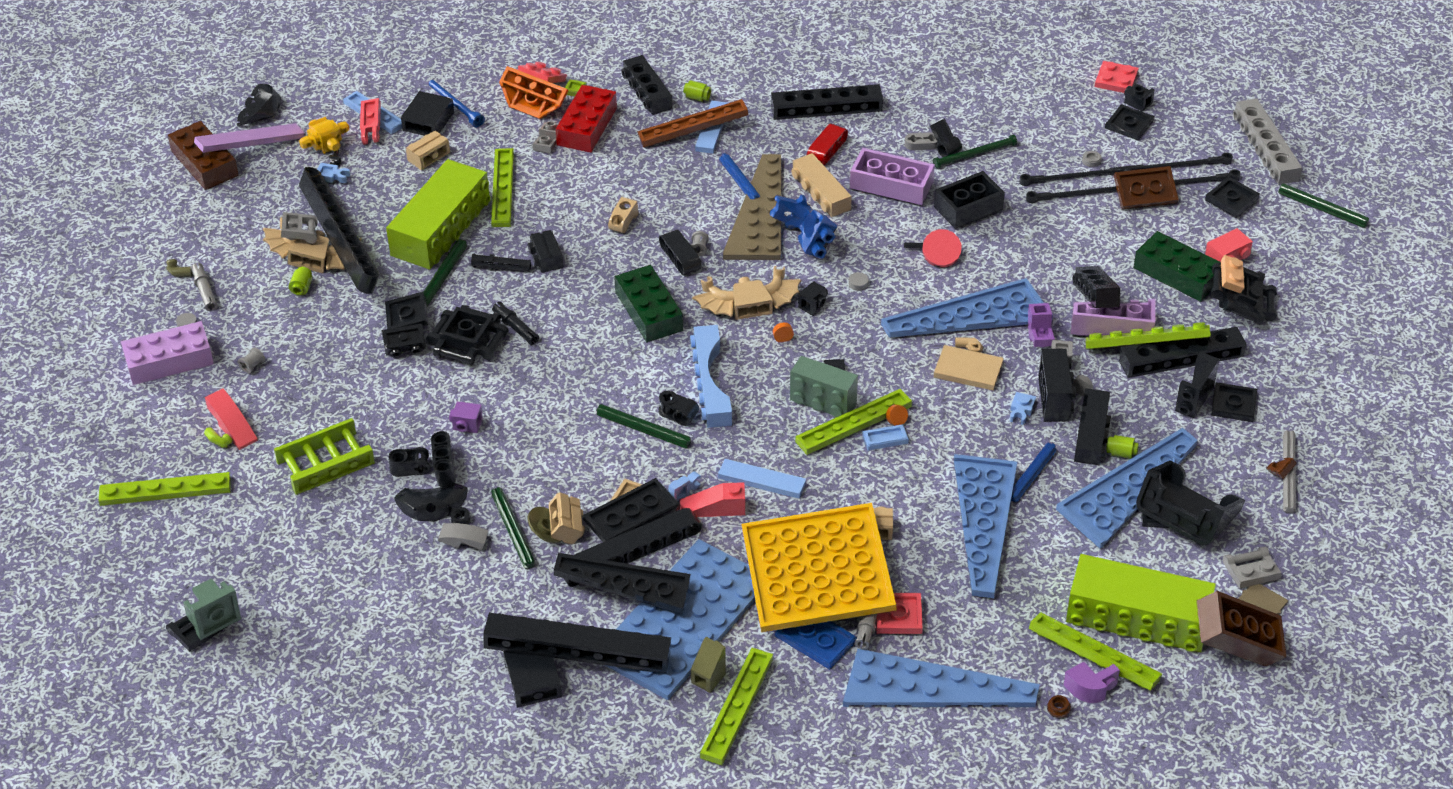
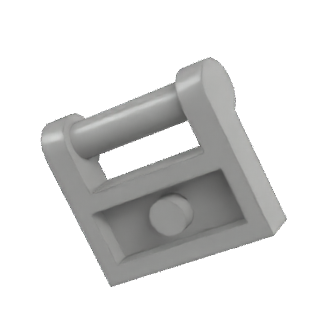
[281,212,318,244]
[1223,546,1282,589]

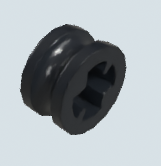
[450,507,471,525]

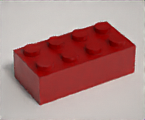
[556,85,617,153]

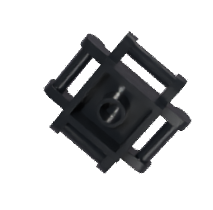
[1211,263,1277,325]
[426,305,509,366]

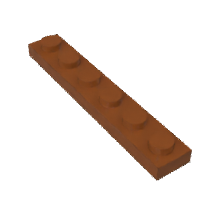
[637,99,749,148]

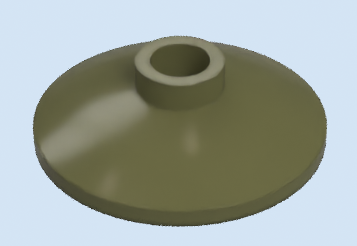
[527,507,562,543]

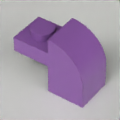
[1028,303,1055,347]
[1064,662,1120,703]

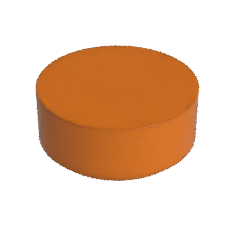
[773,322,794,342]
[886,404,908,426]

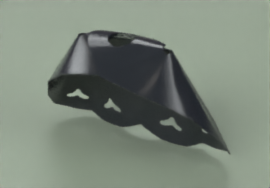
[237,84,281,126]
[394,483,468,522]

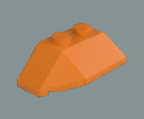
[499,66,568,119]

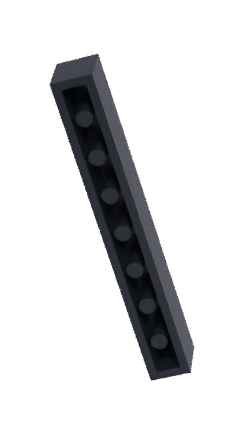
[483,612,671,673]

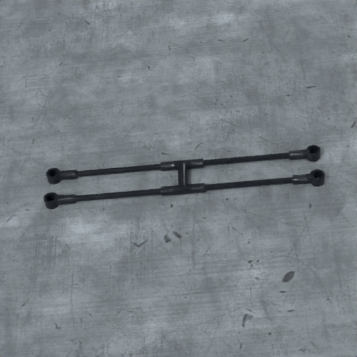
[1020,153,1241,204]

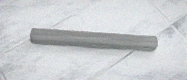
[1283,430,1296,514]

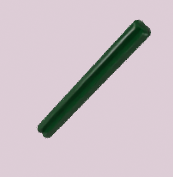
[1278,183,1369,228]
[423,239,467,306]
[596,404,691,448]
[491,487,535,569]

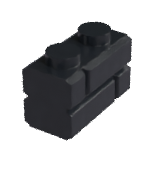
[527,230,564,273]

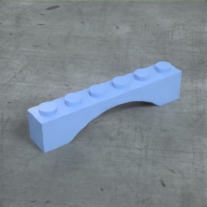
[690,325,732,428]

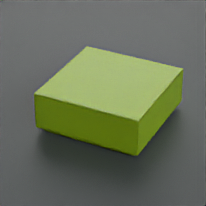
[565,79,587,96]

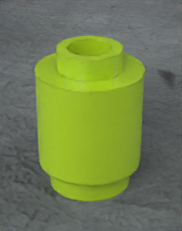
[683,80,712,102]
[288,267,313,295]
[1106,435,1139,459]

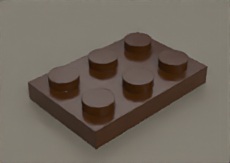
[1114,166,1179,210]

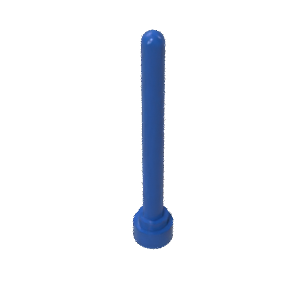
[429,80,485,128]

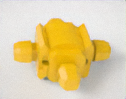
[299,116,350,154]

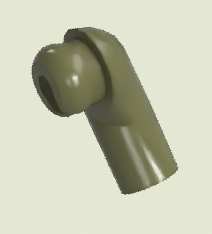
[166,259,192,277]

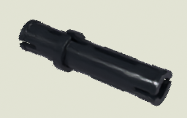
[471,254,531,272]
[492,301,539,345]

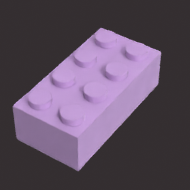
[850,148,935,205]
[121,321,214,385]

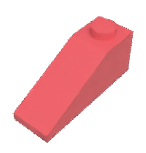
[680,482,745,517]

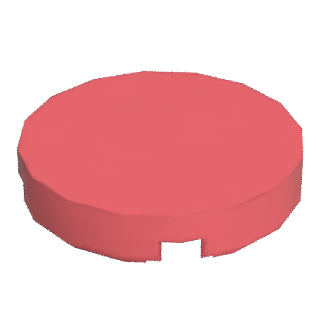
[922,229,962,268]

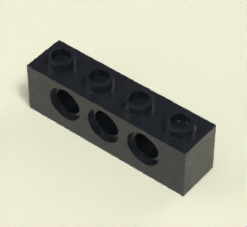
[621,55,672,115]
[1072,266,1120,308]

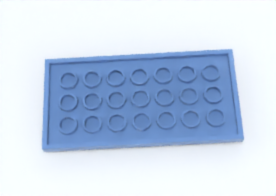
[605,539,755,700]

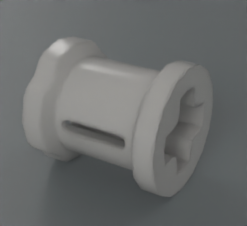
[691,231,709,256]
[238,347,265,374]

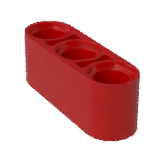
[807,123,848,166]

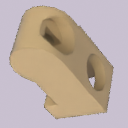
[608,197,639,233]

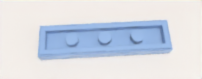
[343,91,402,134]
[695,100,727,154]
[718,459,806,499]

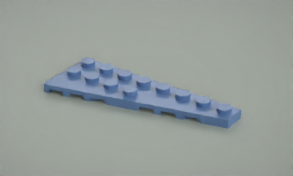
[881,278,1053,338]
[843,649,1040,707]

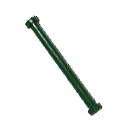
[933,134,1017,169]

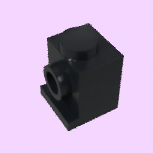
[1124,84,1155,112]
[798,281,828,316]

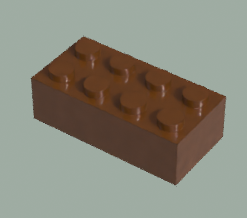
[167,121,239,190]
[1197,591,1287,666]

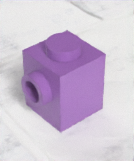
[449,401,483,433]

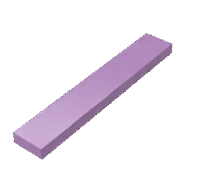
[194,123,305,153]

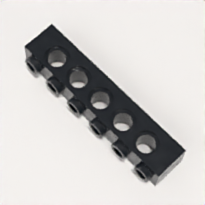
[771,84,883,120]
[1119,327,1246,378]

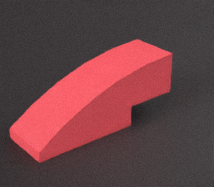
[205,388,258,450]

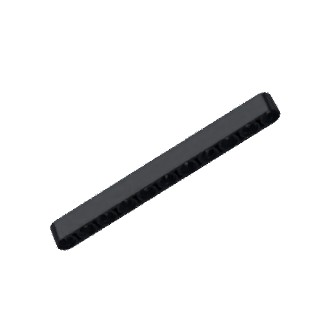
[299,167,379,294]

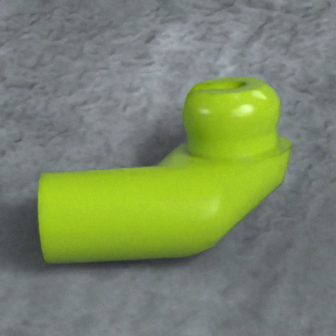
[204,427,233,448]

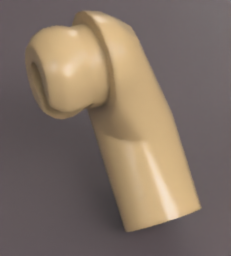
[955,337,983,353]

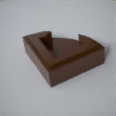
[1266,457,1297,479]

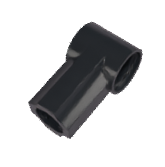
[930,118,962,157]

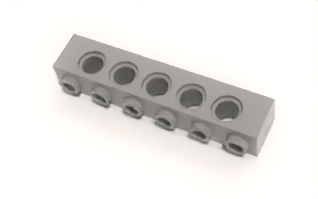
[1233,98,1302,185]

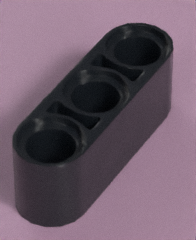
[659,230,702,275]
[431,431,456,488]

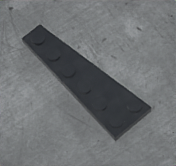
[554,553,691,614]

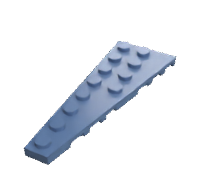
[1056,428,1197,548]
[954,454,1017,598]

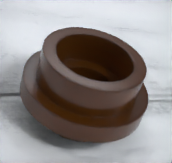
[1047,695,1071,718]

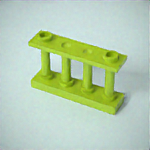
[274,418,375,495]

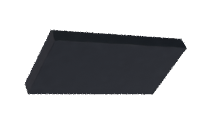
[583,478,680,542]

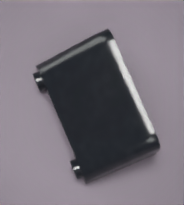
[1136,460,1245,545]

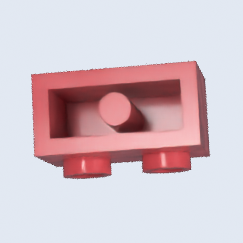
[1205,228,1253,262]

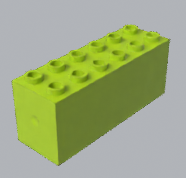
[386,159,491,270]
[1066,554,1216,653]

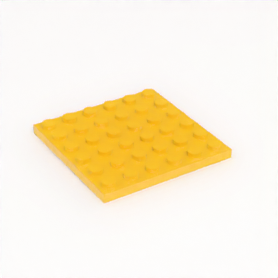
[741,503,897,632]

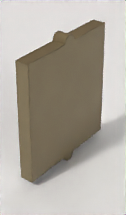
[1238,584,1289,615]

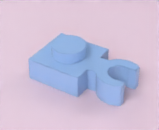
[317,163,350,183]
[1010,392,1036,425]
[668,471,701,502]

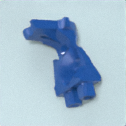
[769,194,837,259]

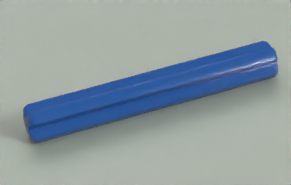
[719,153,760,199]
[1011,442,1057,503]

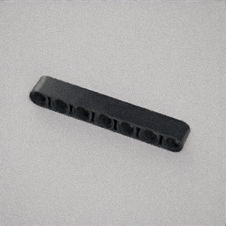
[563,508,702,587]

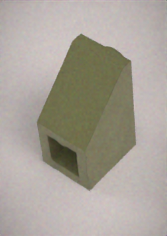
[691,637,726,693]

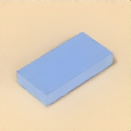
[862,424,909,450]

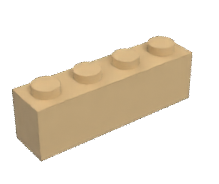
[791,153,852,217]

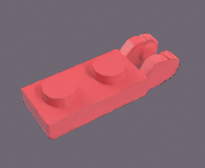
[360,98,381,145]

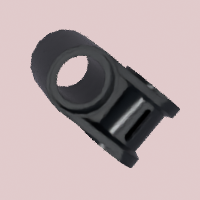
[658,391,699,426]
[388,447,430,477]

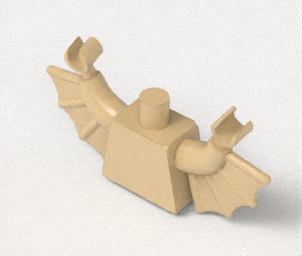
[263,217,362,273]
[692,266,801,320]

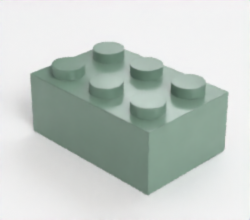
[790,356,858,417]

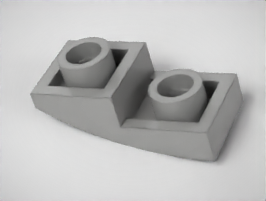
[533,121,558,153]
[438,523,488,550]

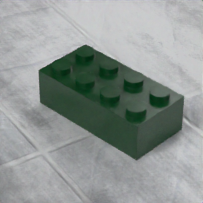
[1133,231,1221,302]
[614,264,683,343]

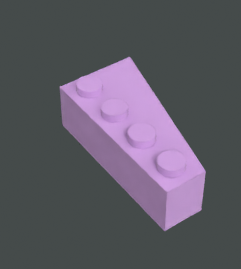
[1071,299,1155,336]

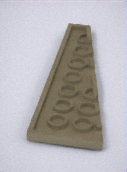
[723,154,781,260]

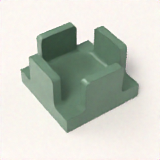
[183,579,241,640]

